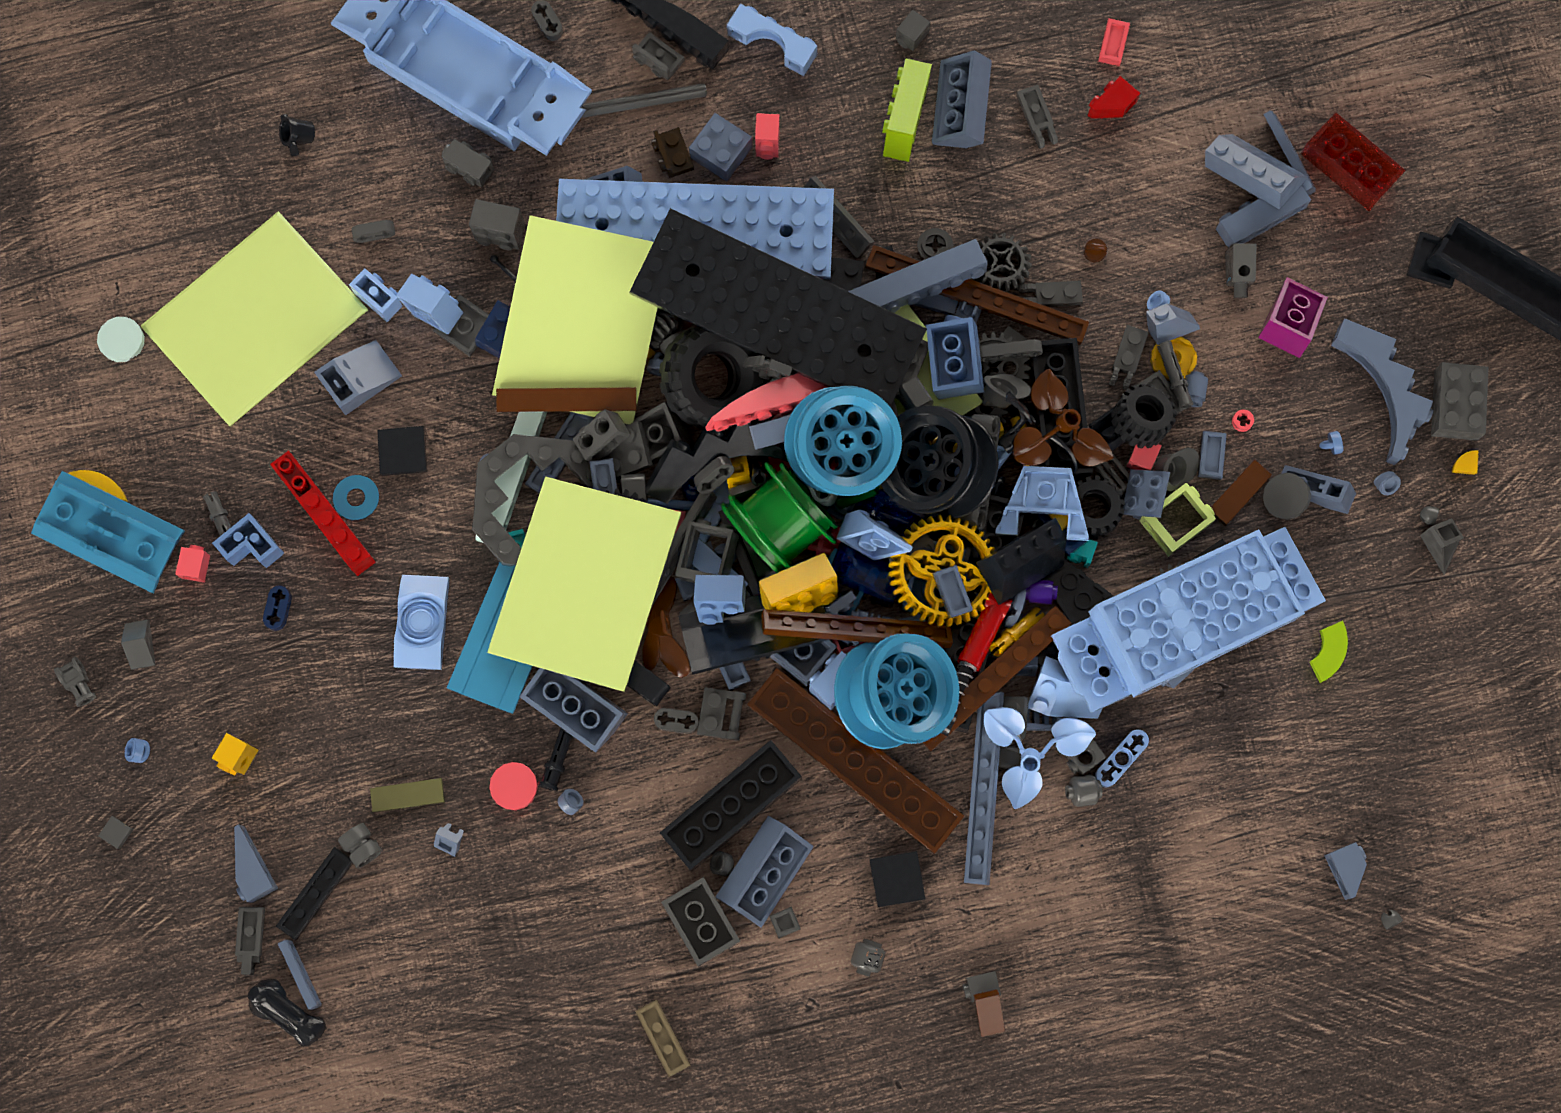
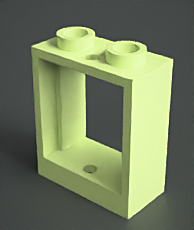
[1139,483,1216,557]

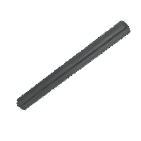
[581,83,707,118]

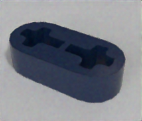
[263,586,292,631]

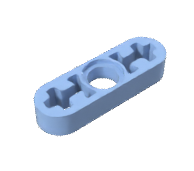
[1095,729,1149,788]

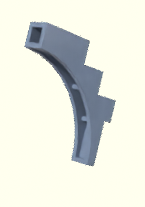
[1331,318,1433,465]

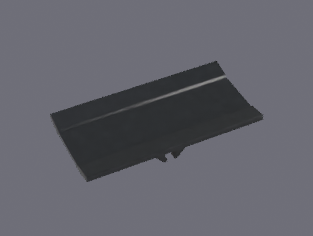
[678,594,831,675]

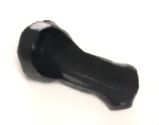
[248,979,327,1047]

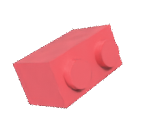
[755,113,780,160]

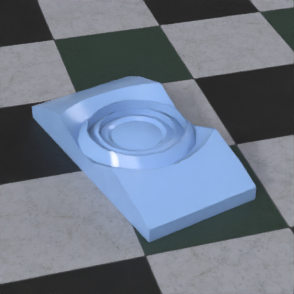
[394,575,449,670]

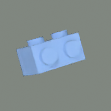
[349,268,402,322]

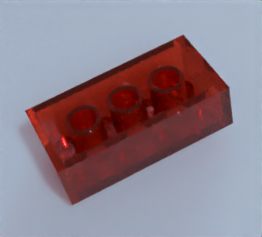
[1301,113,1406,212]

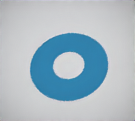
[333,475,379,520]

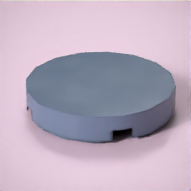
[1001,589,1026,629]

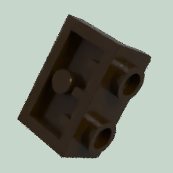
[651,127,694,178]

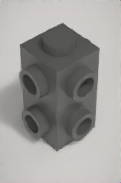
[441,139,494,188]

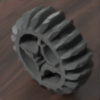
[975,232,1032,293]

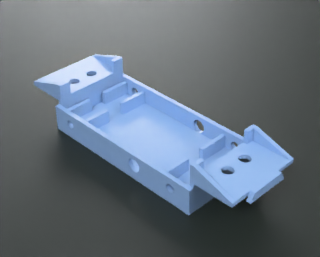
[331,0,592,156]
[1051,527,1326,713]

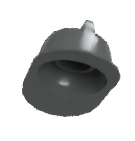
[983,374,1031,409]
[1151,447,1199,491]

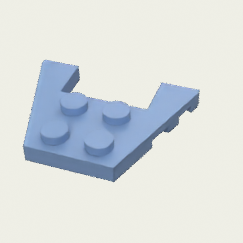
[995,466,1089,541]

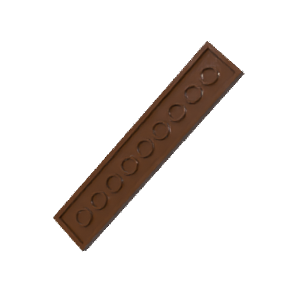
[747,668,964,854]

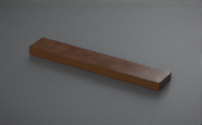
[496,387,637,412]

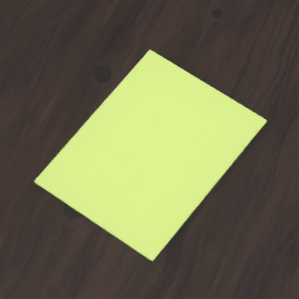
[141,211,368,427]
[492,216,658,424]
[487,477,681,692]

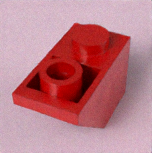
[1088,76,1140,119]

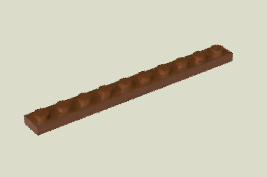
[865,245,1089,345]

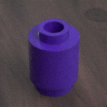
[1025,580,1058,604]

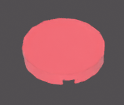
[489,762,538,810]

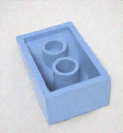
[836,510,913,560]
[1028,656,1102,719]

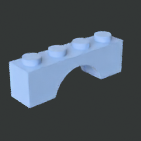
[727,4,817,76]

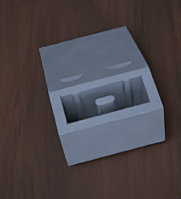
[314,340,402,415]

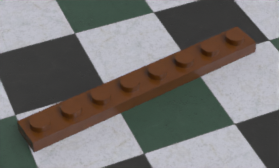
[922,606,1072,752]
[761,609,953,648]

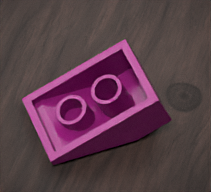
[1258,277,1328,358]

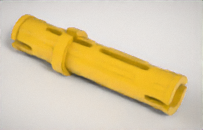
[989,607,1044,657]

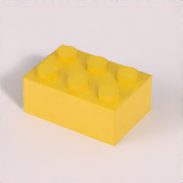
[759,553,838,613]

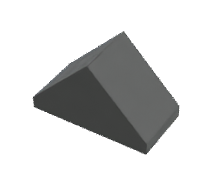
[121,619,156,670]

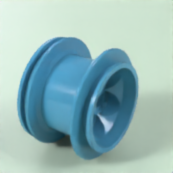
[784,386,902,496]
[834,634,959,749]

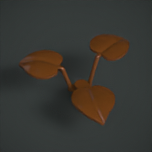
[1013,368,1114,467]

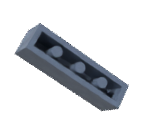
[1216,185,1311,248]

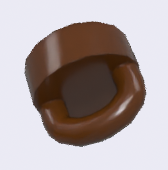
[1084,239,1107,263]

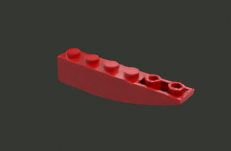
[270,450,376,576]

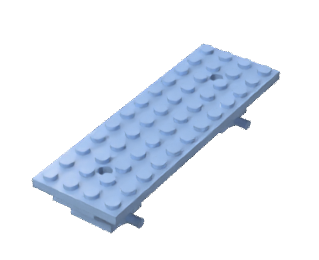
[556,179,834,279]

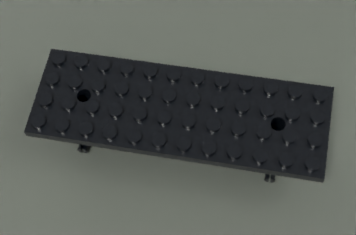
[629,208,927,407]

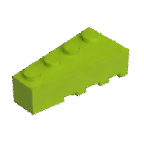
[882,59,932,162]

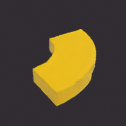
[68,470,128,502]

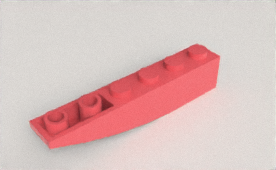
[706,373,829,431]

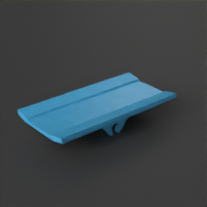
[31,471,185,593]
[447,562,533,714]

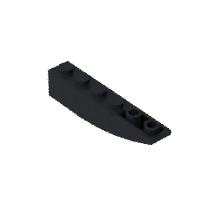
[611,0,729,69]

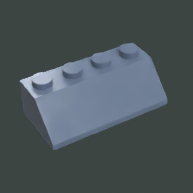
[932,50,992,148]
[1205,134,1307,210]
[519,668,628,753]
[716,816,814,928]

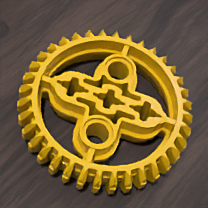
[888,515,995,627]

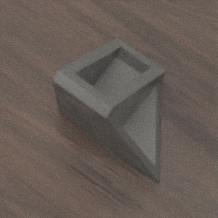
[1420,518,1464,575]

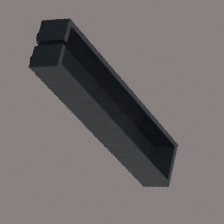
[1427,216,1561,341]

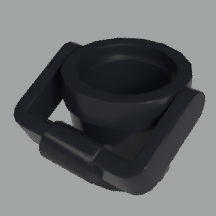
[279,114,315,157]

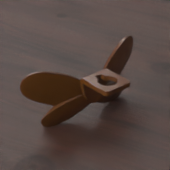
[643,576,690,678]

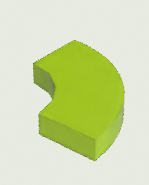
[1310,621,1348,683]

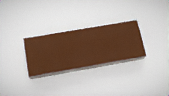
[1211,459,1272,526]

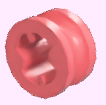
[1232,410,1254,432]

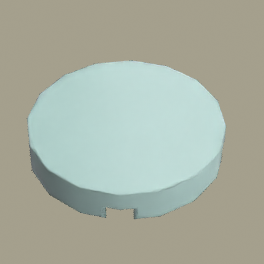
[97,317,145,362]

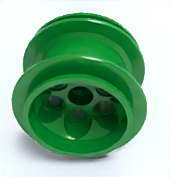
[721,462,838,573]

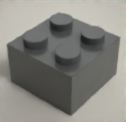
[469,199,525,250]

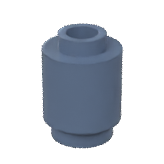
[1185,371,1208,407]

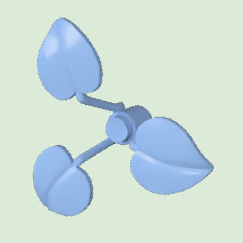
[984,707,1096,809]

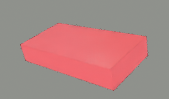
[1098,18,1130,66]

